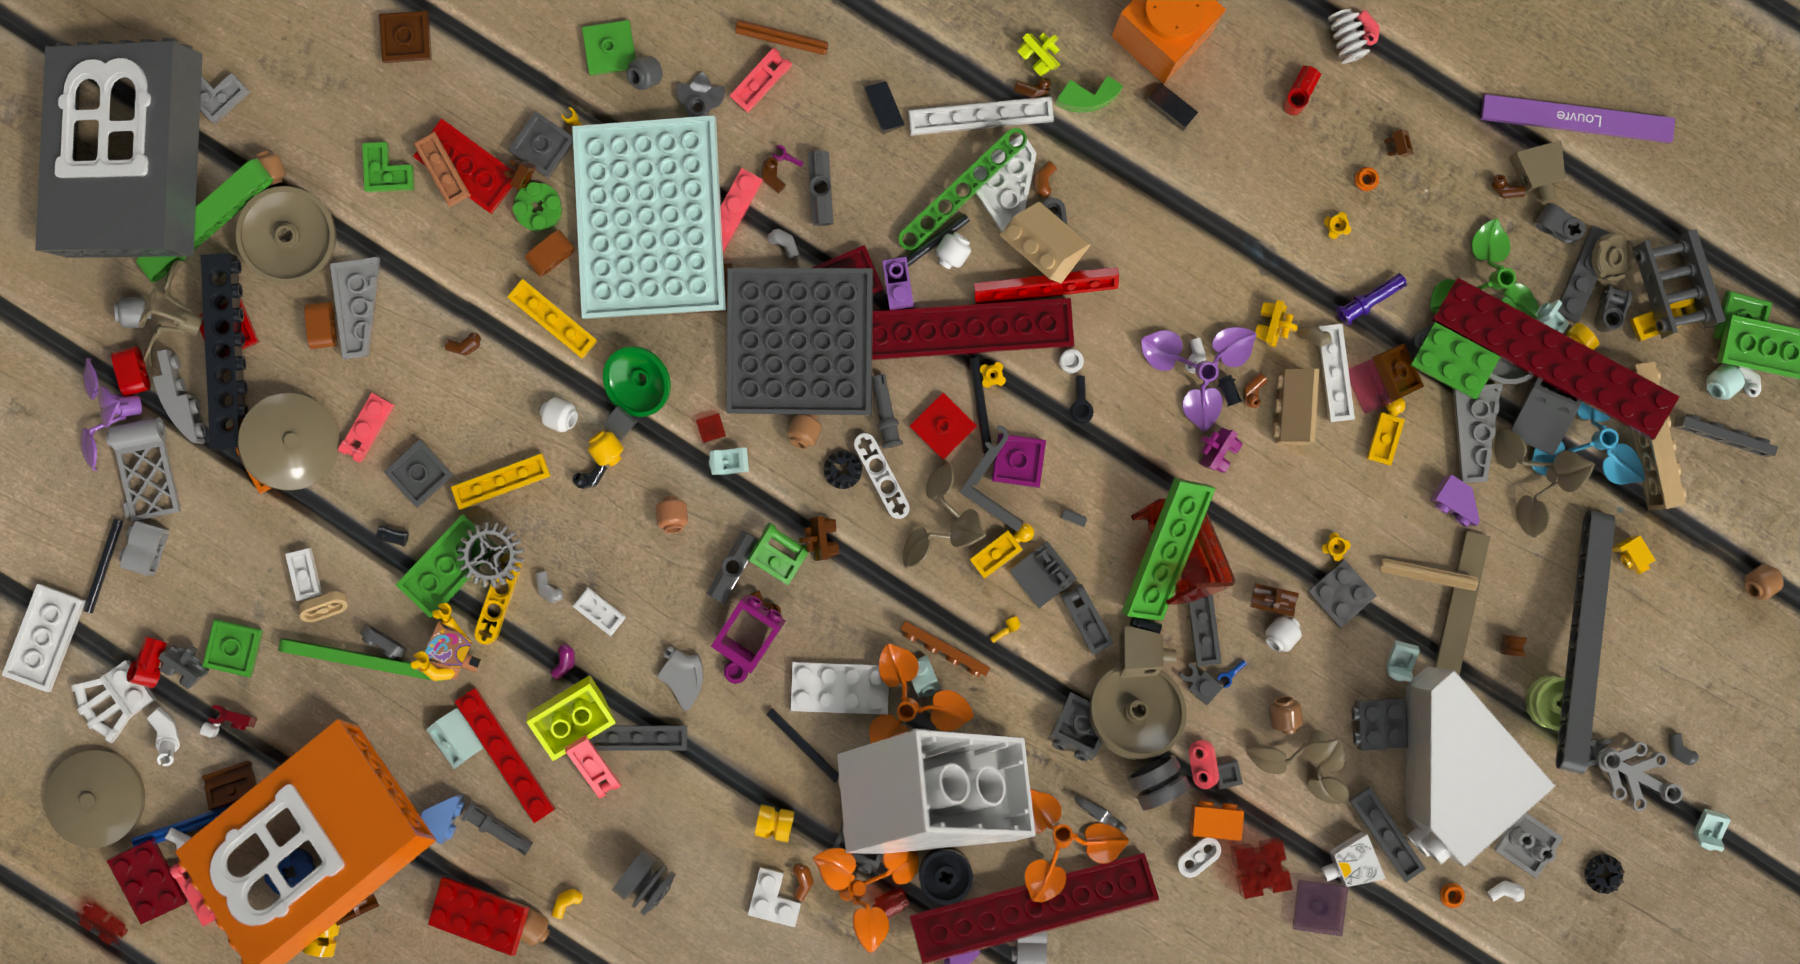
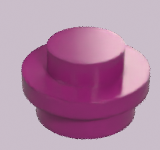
[724,661,748,684]

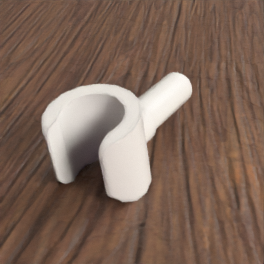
[200,707,229,738]

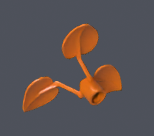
[869,643,974,744]
[1025,789,1129,902]
[813,848,919,953]

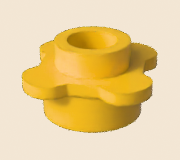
[1324,212,1351,239]
[980,362,1006,388]
[1322,533,1351,561]

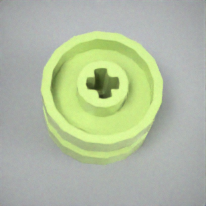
[1525,675,1565,731]

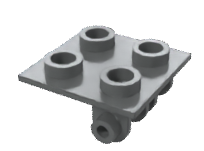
[1009,541,1077,608]

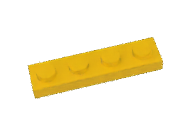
[507,279,598,359]
[451,453,551,510]

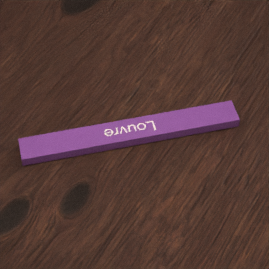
[1480,94,1675,143]

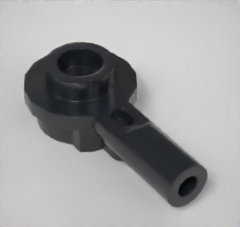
[1070,376,1094,424]

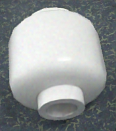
[936,232,971,269]
[540,398,578,432]
[1265,616,1302,652]

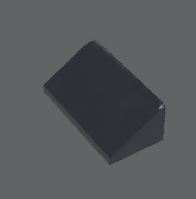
[864,81,905,134]
[1146,83,1198,131]

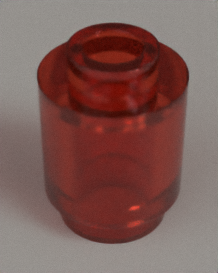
[872,887,910,919]

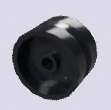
[919,847,973,905]

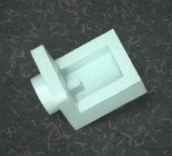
[1536,300,1570,333]
[709,448,749,475]
[1386,640,1420,682]
[911,655,941,698]
[1693,809,1731,851]

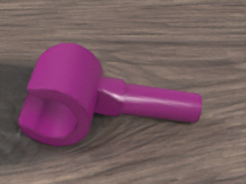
[772,145,803,167]

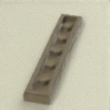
[1434,531,1491,676]

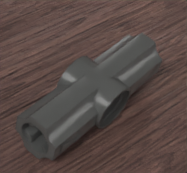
[808,151,834,226]
[706,530,759,604]

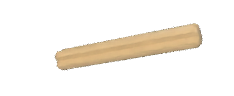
[1380,559,1478,591]

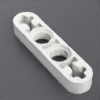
[854,433,910,519]

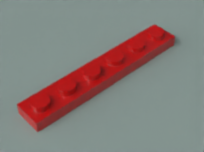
[974,267,1119,304]
[454,688,556,823]

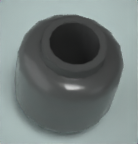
[627,55,663,90]

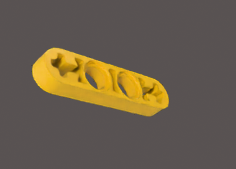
[474,554,522,645]

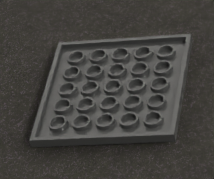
[727,268,873,415]

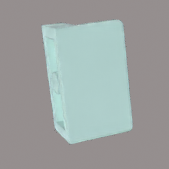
[426,708,484,769]

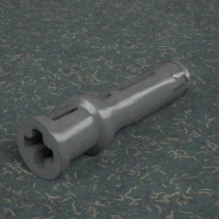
[872,374,903,449]
[461,801,533,856]

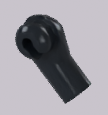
[572,463,608,489]

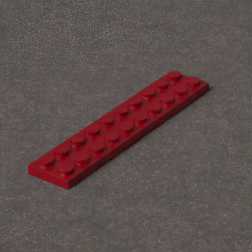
[1432,278,1680,440]
[872,298,1074,361]
[909,852,1160,964]

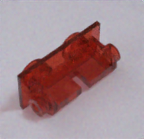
[76,902,129,946]

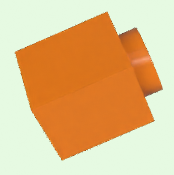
[1111,0,1226,85]

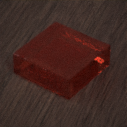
[696,413,727,444]

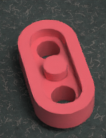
[1189,739,1219,789]

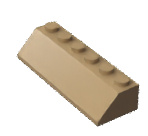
[1626,362,1686,511]

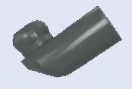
[1669,733,1699,765]

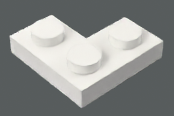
[748,866,801,927]

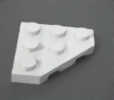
[974,135,1037,232]

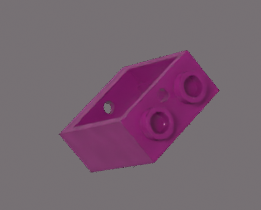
[710,594,786,673]

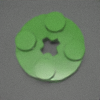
[513,182,562,232]

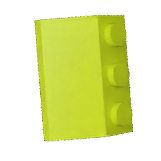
[526,675,616,761]

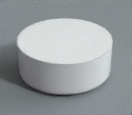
[1059,349,1084,374]

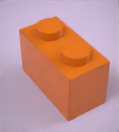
[1189,800,1244,841]

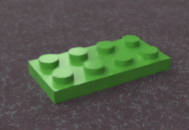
[1717,315,1800,380]
[396,514,498,618]

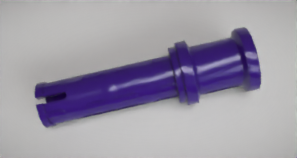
[1336,273,1407,326]

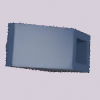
[421,794,465,844]

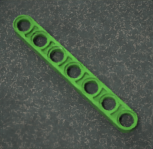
[898,128,1027,251]
[278,638,443,682]

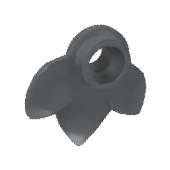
[677,72,725,117]

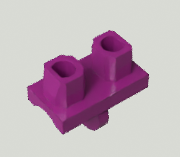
[1199,427,1243,473]

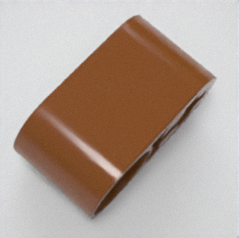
[524,230,575,277]
[304,301,337,349]

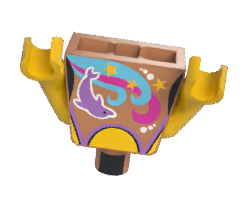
[411,603,481,681]

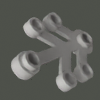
[1597,741,1683,811]

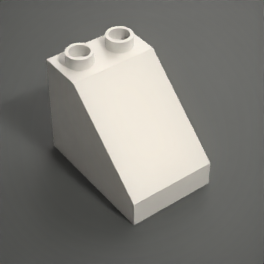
[1405,666,1555,867]
[837,730,1036,854]

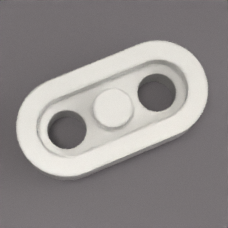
[1177,837,1221,878]

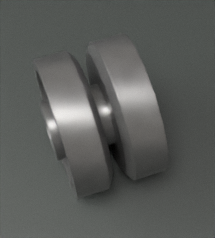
[1127,755,1191,810]

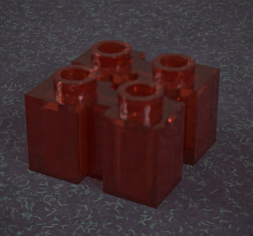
[1230,837,1293,899]

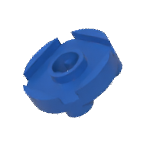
[264,847,315,896]

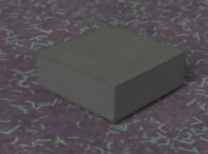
[603,406,637,441]
[1060,509,1087,527]
[1217,760,1243,790]

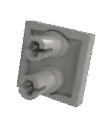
[1493,813,1563,879]

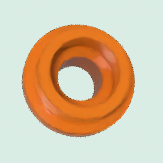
[1354,167,1379,191]
[1440,883,1465,908]

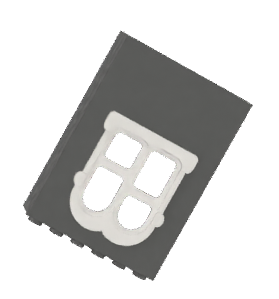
[35,38,202,258]

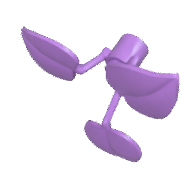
[1141,327,1256,431]
[80,358,142,471]

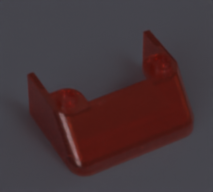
[1131,498,1235,605]

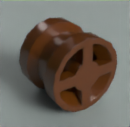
[1500,635,1527,657]

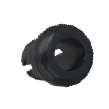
[1217,375,1242,406]
[376,524,409,547]
[1130,617,1162,634]

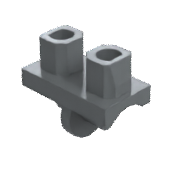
[158,646,210,689]

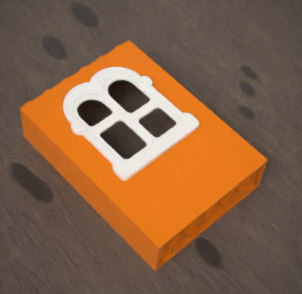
[175,719,437,964]

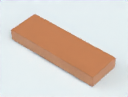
[413,132,471,207]

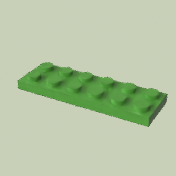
[1122,478,1216,621]

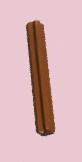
[735,20,829,55]

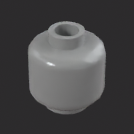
[114,297,152,328]

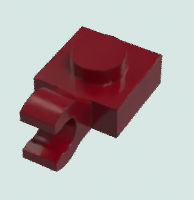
[208,705,257,731]

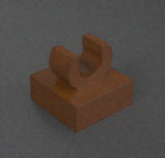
[1384,129,1414,157]
[504,159,537,189]

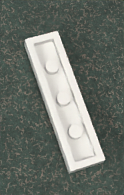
[1317,324,1355,423]

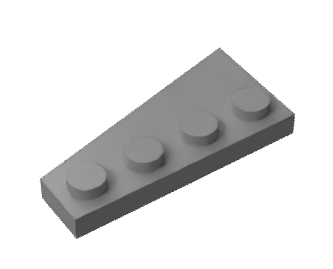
[330,257,380,360]
[1452,383,1503,483]

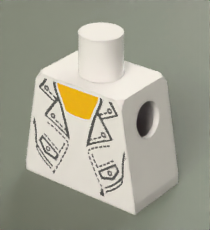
[1321,832,1385,887]

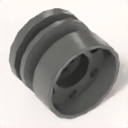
[612,849,677,916]

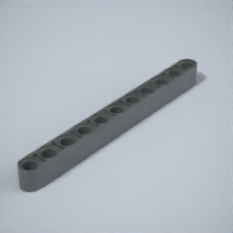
[1555,510,1615,774]

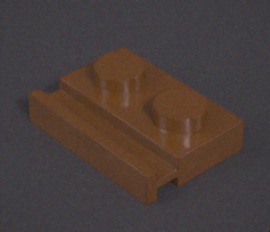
[202,760,257,811]

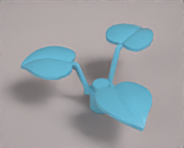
[1531,402,1645,485]

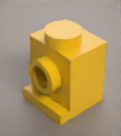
[1612,535,1656,575]

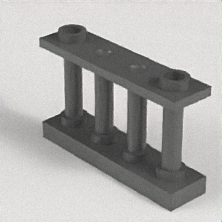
[1633,229,1726,339]

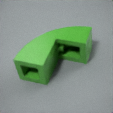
[1055,76,1124,113]

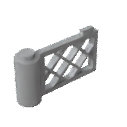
[106,417,181,522]

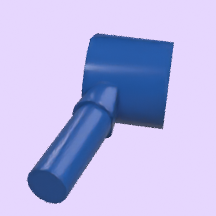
[1217,660,1247,688]

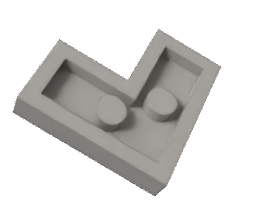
[200,73,251,125]

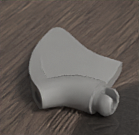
[657,646,703,711]

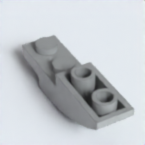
[153,349,206,444]

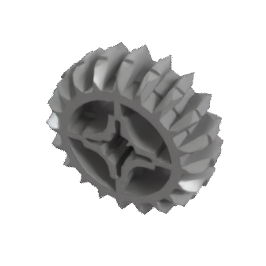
[457,522,524,588]

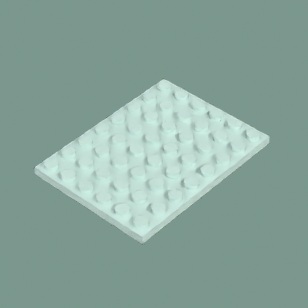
[572,115,726,319]

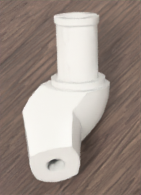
[147,707,180,766]

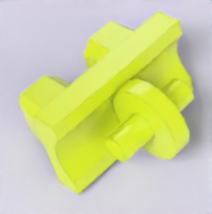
[1017,33,1061,76]

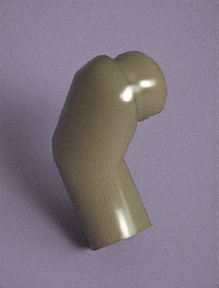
[1298,327,1332,347]

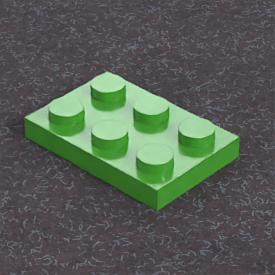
[1410,322,1501,400]

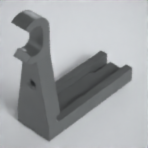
[960,425,1023,532]

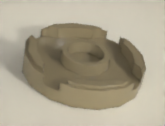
[1591,233,1634,281]

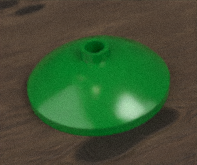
[603,346,671,417]

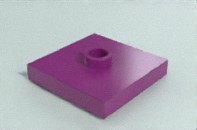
[992,433,1046,488]

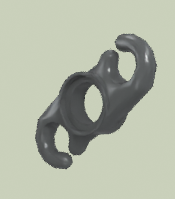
[1074,796,1127,832]

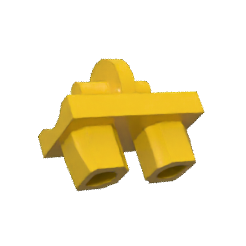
[1255,300,1298,348]

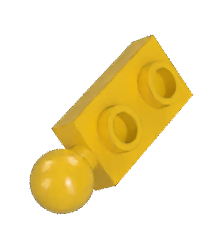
[1366,397,1406,466]
[969,523,1034,579]

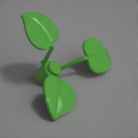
[1429,219,1539,319]

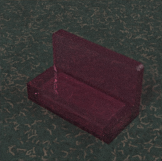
[1348,359,1396,414]

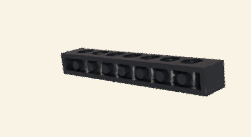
[200,253,249,451]

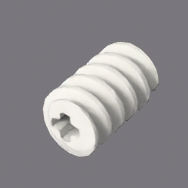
[1328,9,1370,64]

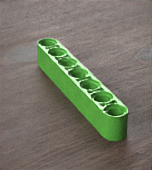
[136,159,273,283]

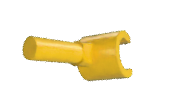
[561,107,582,126]
[990,616,1020,643]

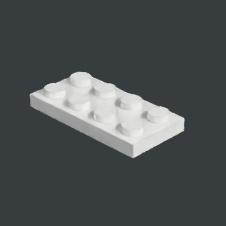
[2,584,86,692]
[791,662,889,715]

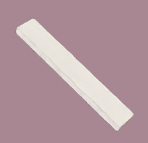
[908,96,1054,136]

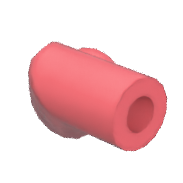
[1356,9,1379,45]

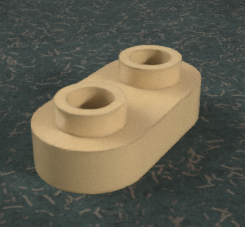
[299,591,348,622]

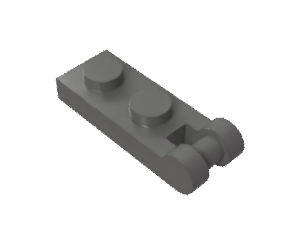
[1060,584,1114,655]

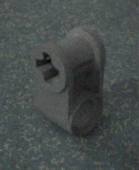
[1534,203,1586,244]
[1594,284,1633,333]

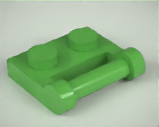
[746,523,809,585]

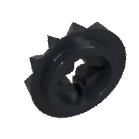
[823,451,862,489]
[1585,854,1625,894]

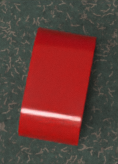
[111,346,151,397]

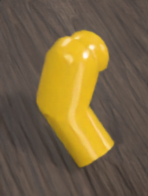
[551,889,583,919]

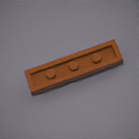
[900,620,990,678]

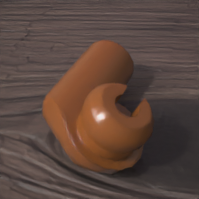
[1244,373,1268,408]

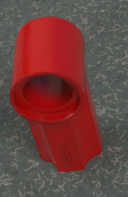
[1283,65,1322,116]
[126,637,167,688]

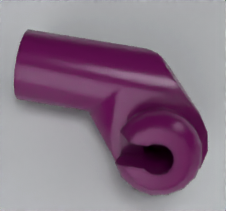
[550,644,575,681]

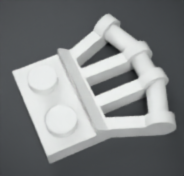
[71,660,156,743]

